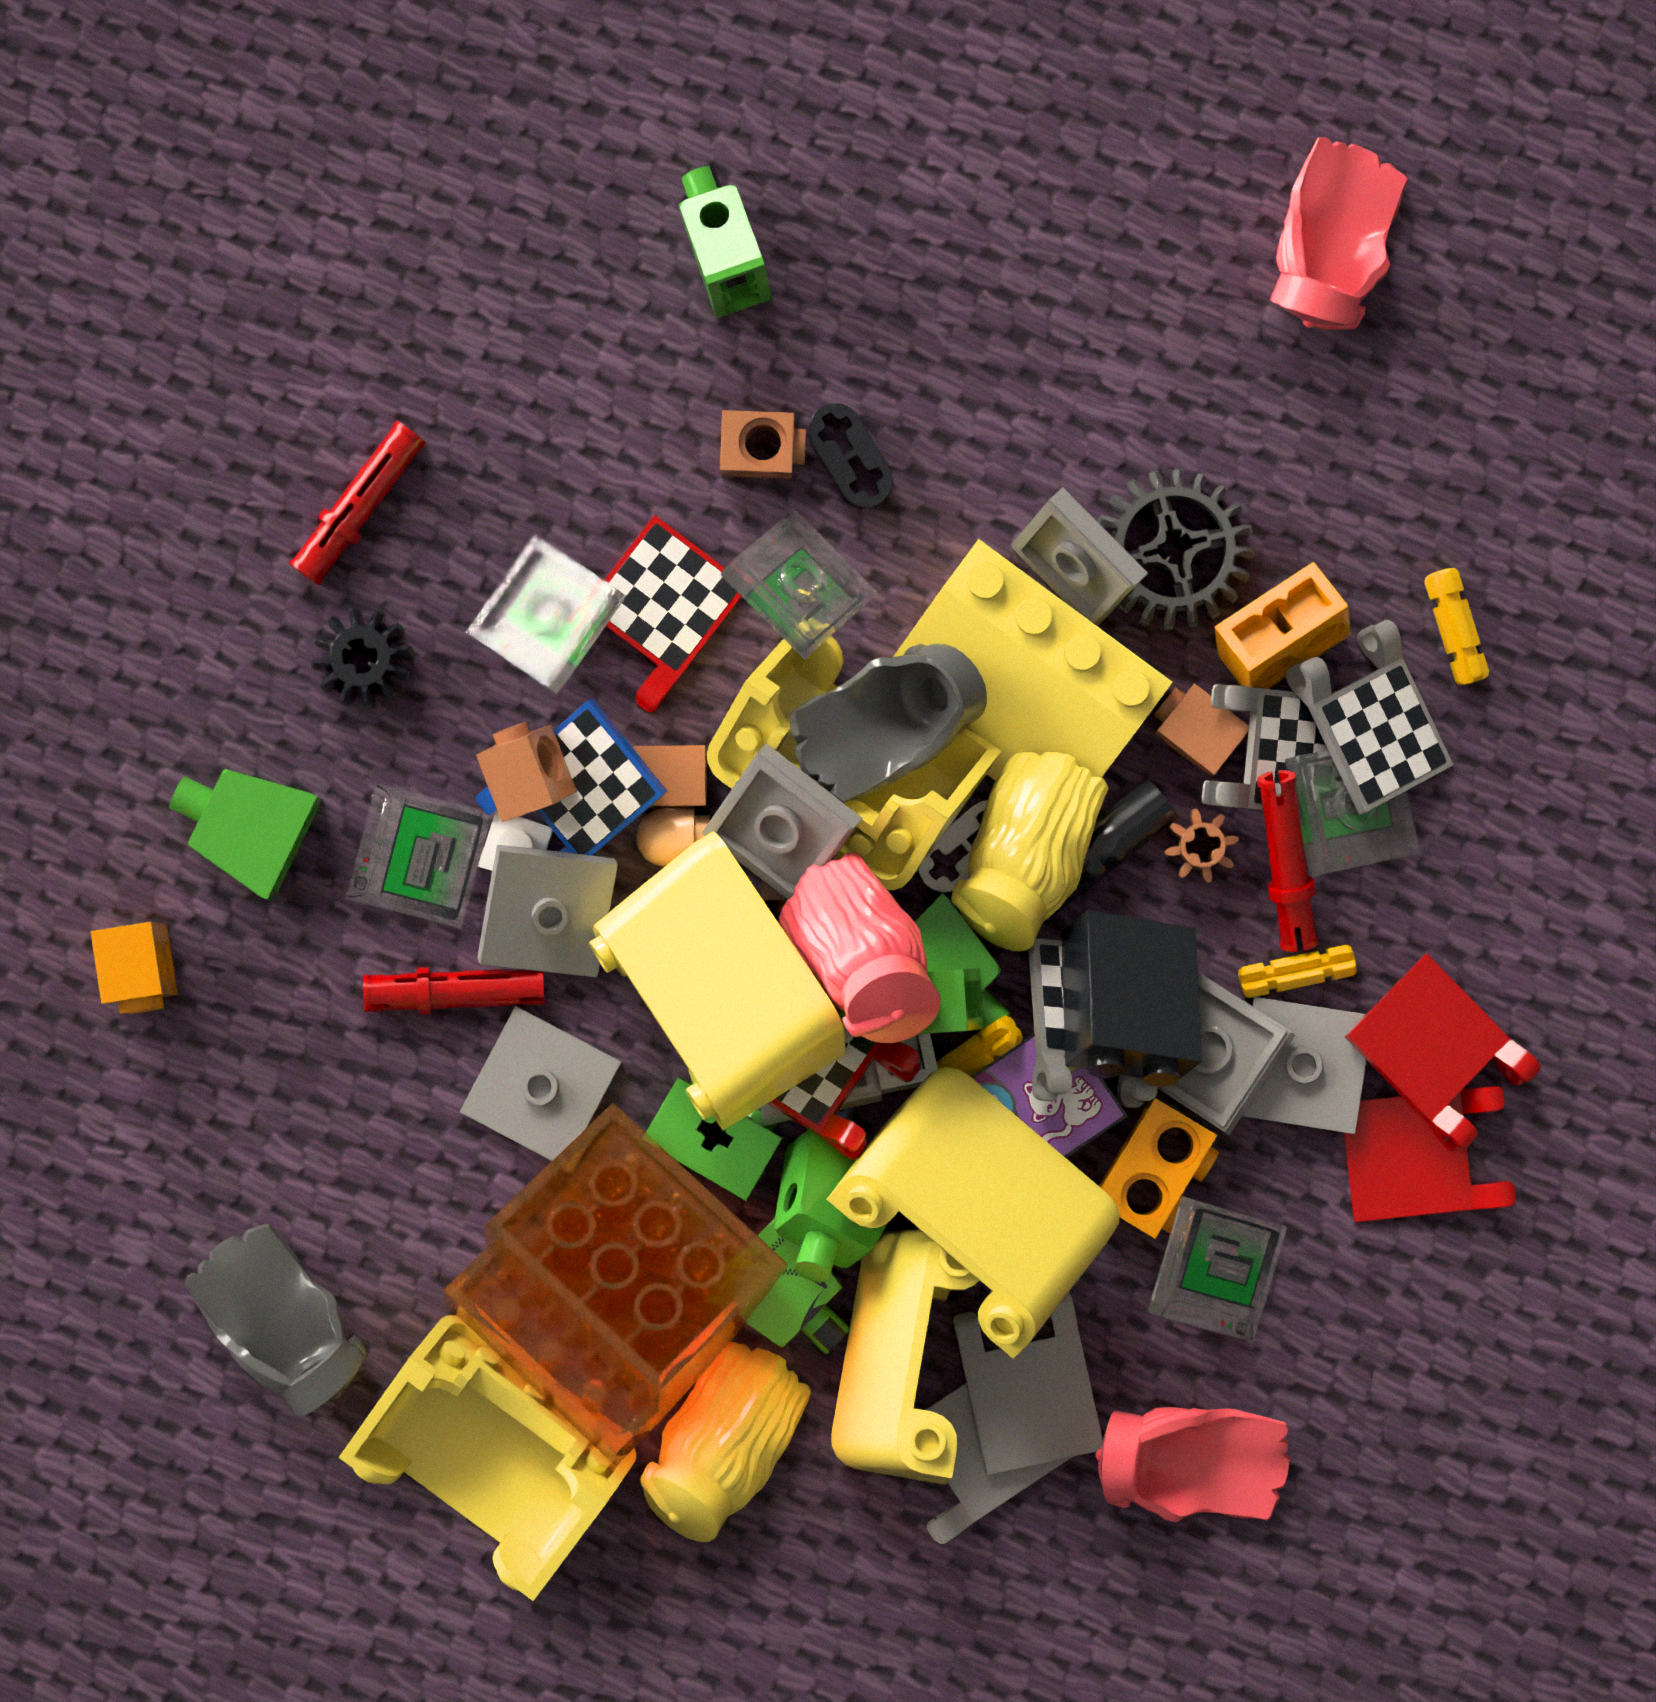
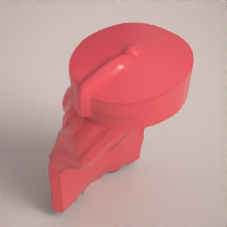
[1270,137,1408,330]
[779,853,940,1043]
[1096,1407,1290,1522]

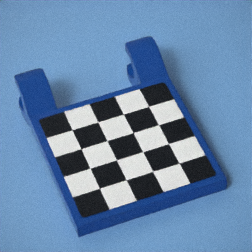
[476,698,668,856]

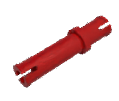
[289,421,426,586]
[1257,770,1318,952]
[363,967,545,1015]

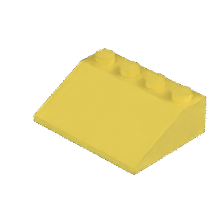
[893,539,1173,781]

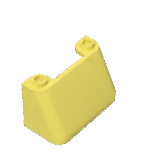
[707,617,1001,890]
[589,831,846,1131]
[826,1067,1120,1359]
[831,1229,980,1485]
[338,1315,636,1601]

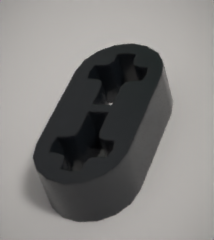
[809,403,893,509]

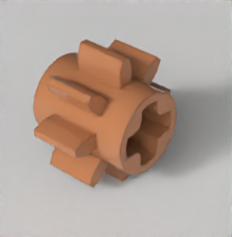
[1163,809,1239,883]

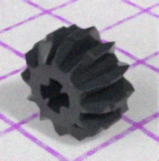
[311,607,414,709]

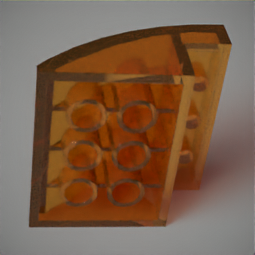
[443,1103,787,1466]

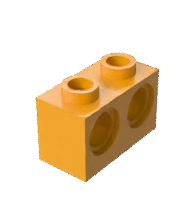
[1214,562,1350,689]
[90,922,178,1014]
[1098,1098,1219,1239]

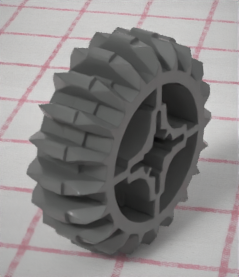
[1097,468,1255,631]

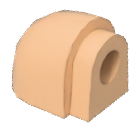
[636,807,710,867]

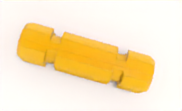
[1424,568,1489,685]
[1238,945,1357,998]
[936,1016,1023,1076]

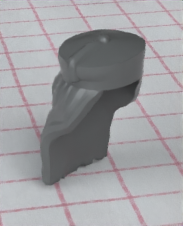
[790,644,987,803]
[184,1224,367,1417]

